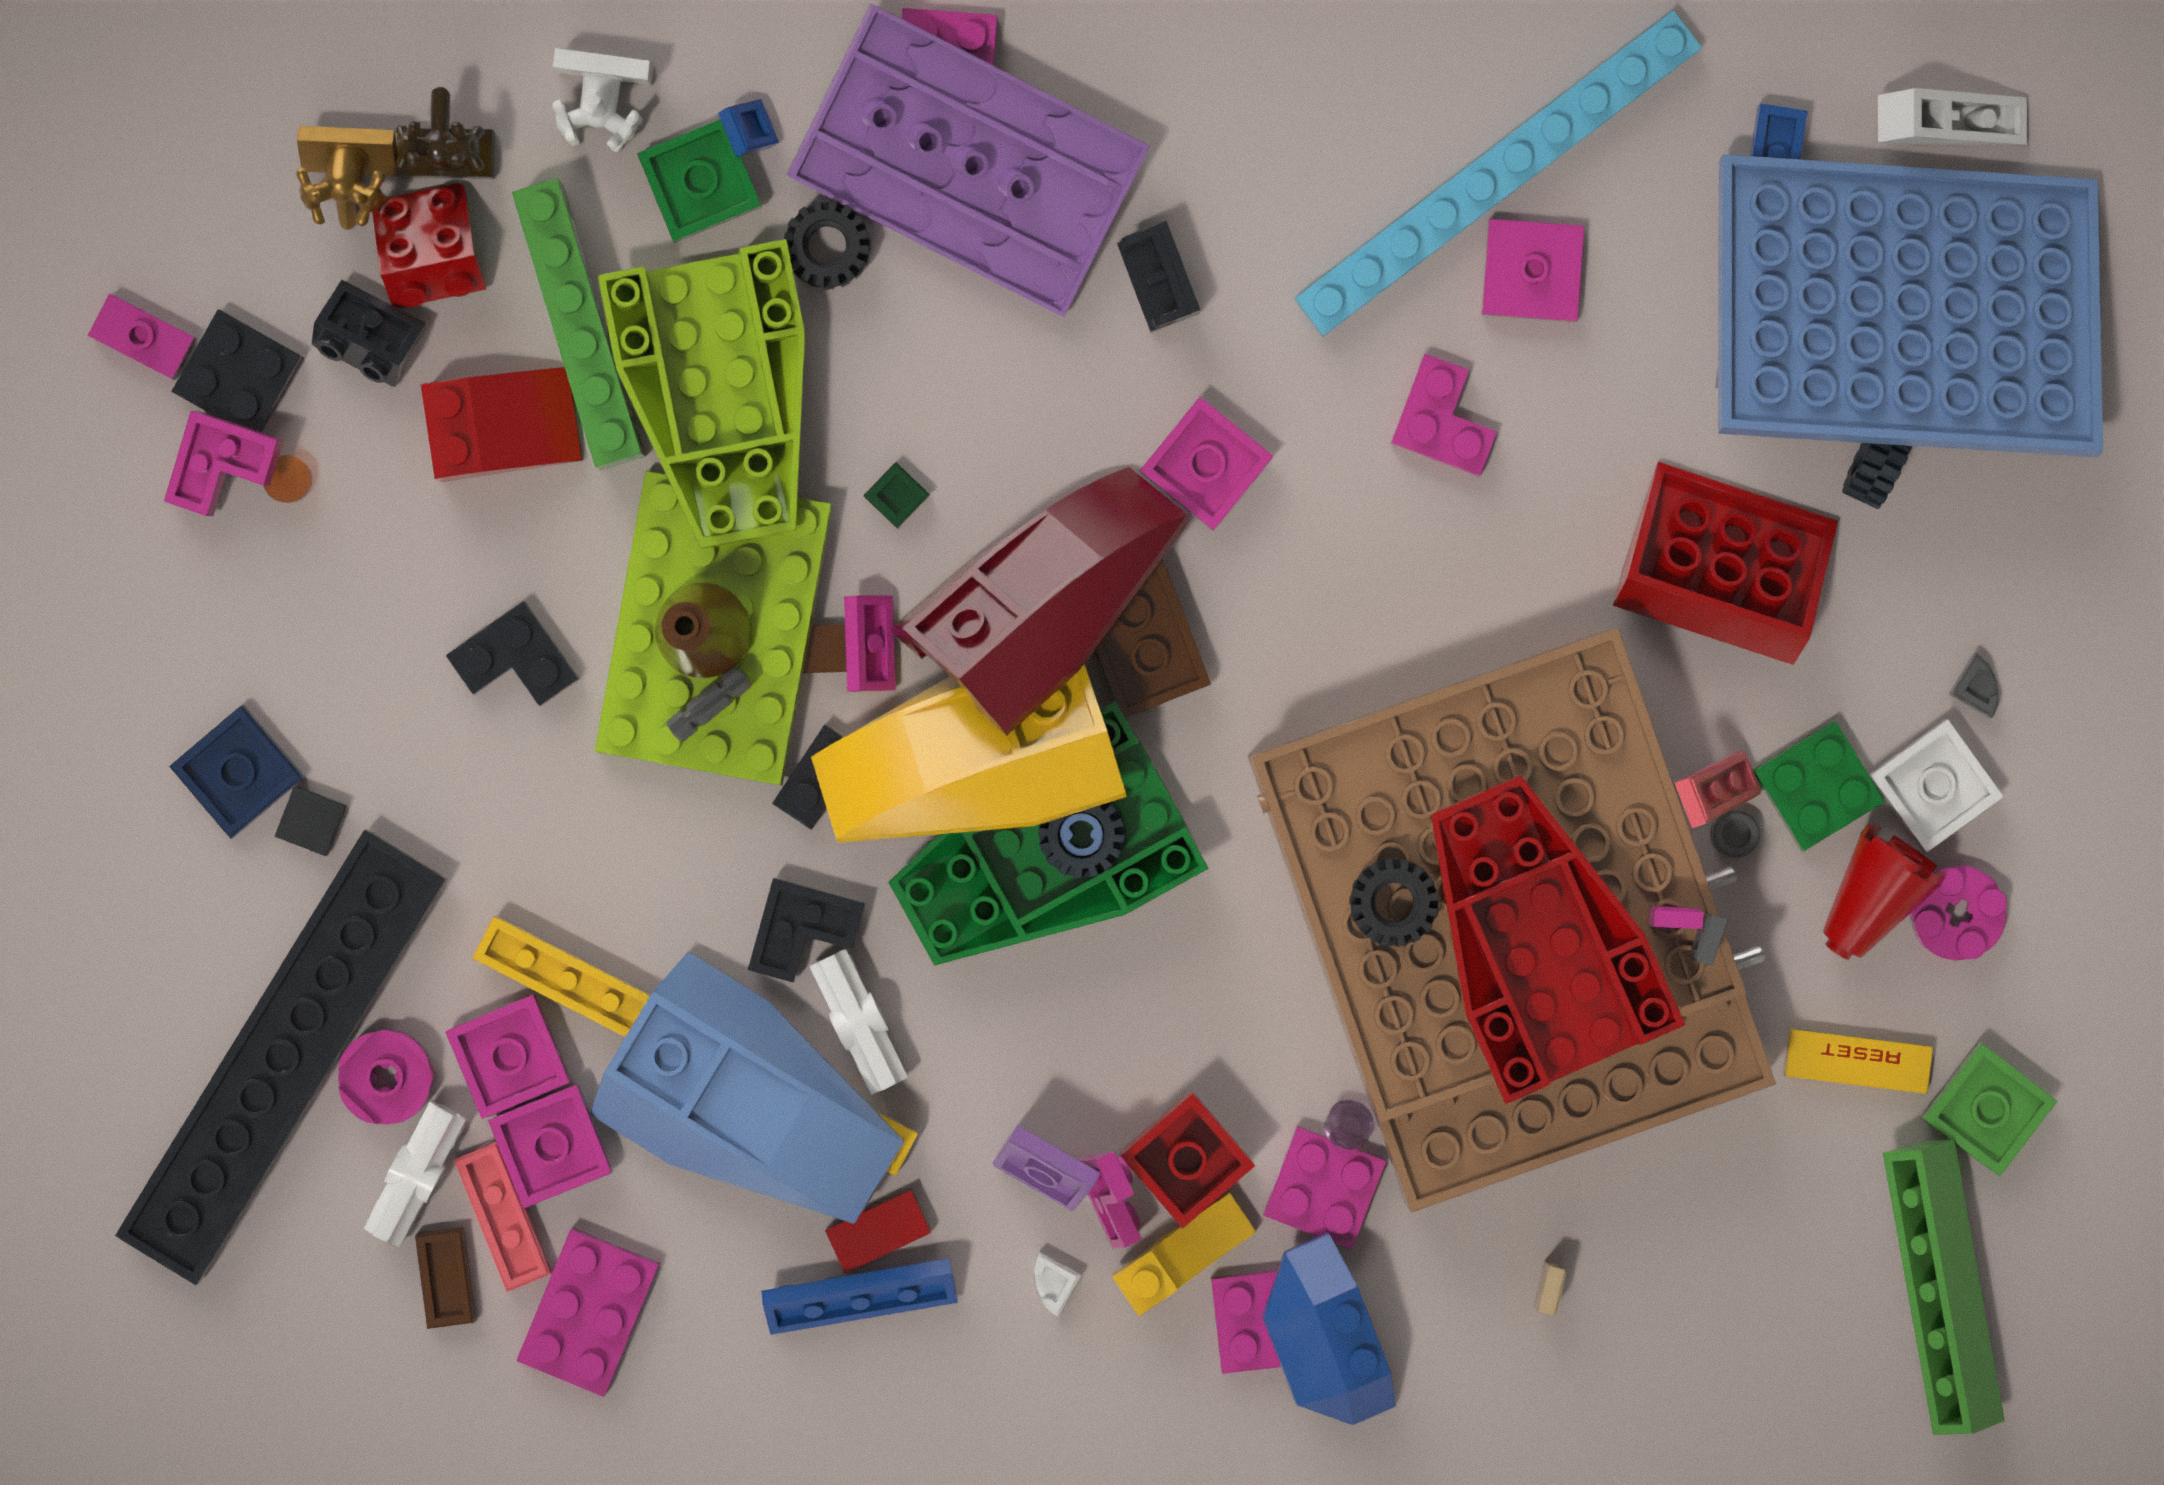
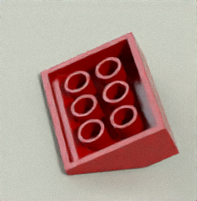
[1613,462,1838,665]

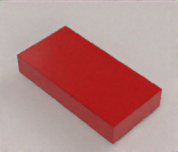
[825,1189,932,1273]

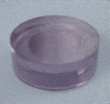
[1324,1100,1374,1150]

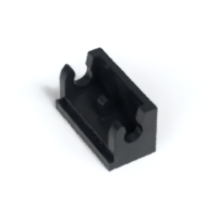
[1117,221,1200,333]

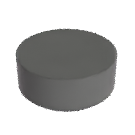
[1710,810,1760,858]

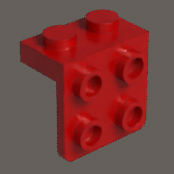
[372,183,487,308]

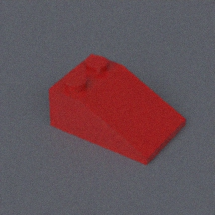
[420,367,583,482]

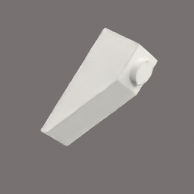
[1878,88,2027,146]

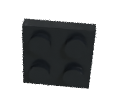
[171,309,304,432]

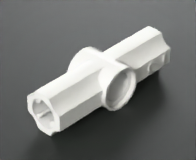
[809,948,909,1095]
[364,1101,467,1247]

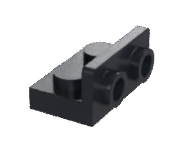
[311,279,426,387]

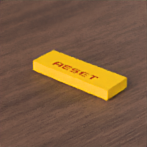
[1783,1028,1933,1094]

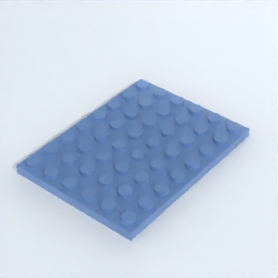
[1718,154,2103,457]

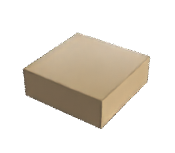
[1533,1261,1567,1316]

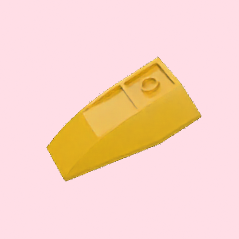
[811,664,1127,843]

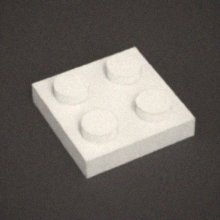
[1869,719,2004,853]

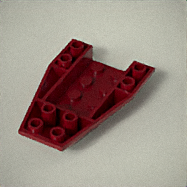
[891,467,1190,736]

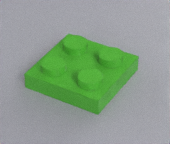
[1921,1042,2058,1177]

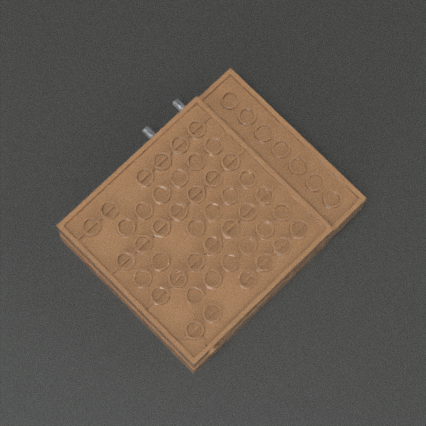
[1247,628,1776,1213]

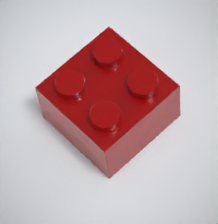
[1119,1089,1255,1229]

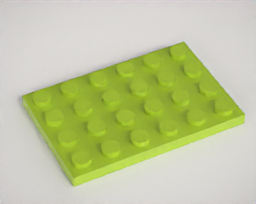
[594,471,834,786]

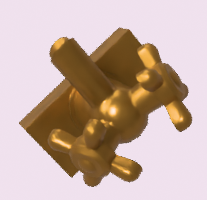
[296,126,397,230]

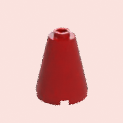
[1822,823,1947,960]

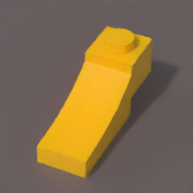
[1112,1192,1256,1317]

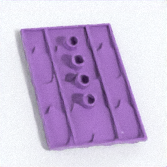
[786,3,1150,317]

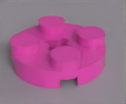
[1909,865,2007,961]
[338,1029,435,1125]

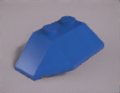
[1262,1233,1396,1425]

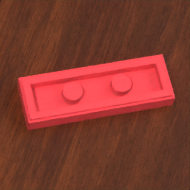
[1674,750,1761,828]
[454,1142,552,1292]

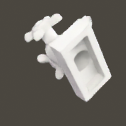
[552,48,654,152]

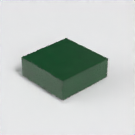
[863,462,930,529]

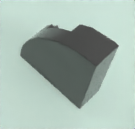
[1949,653,1999,718]

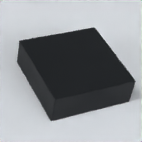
[274,786,347,856]

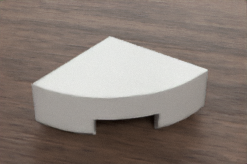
[1034,1251,1081,1317]

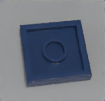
[169,705,306,839]

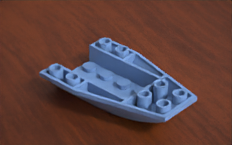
[590,952,905,1224]

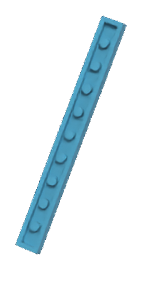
[1294,10,1702,337]

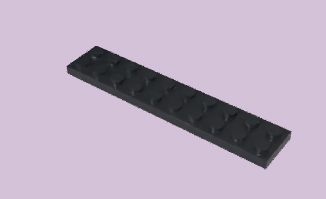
[115,829,448,1286]

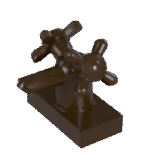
[395,87,495,179]

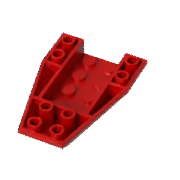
[1430,775,1686,1104]

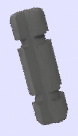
[666,667,752,741]

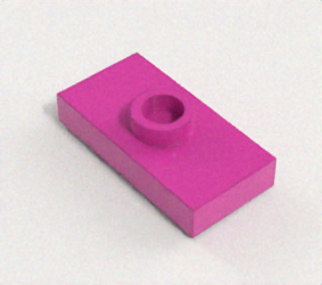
[87,293,197,380]

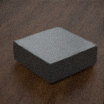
[1688,913,1728,966]

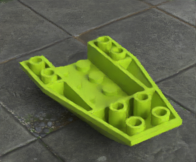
[597,239,805,549]

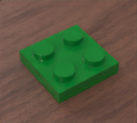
[637,119,762,243]
[1753,721,1885,852]

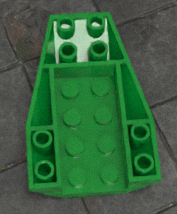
[888,701,1209,966]

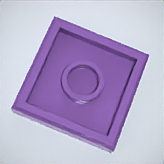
[992,1125,1101,1211]

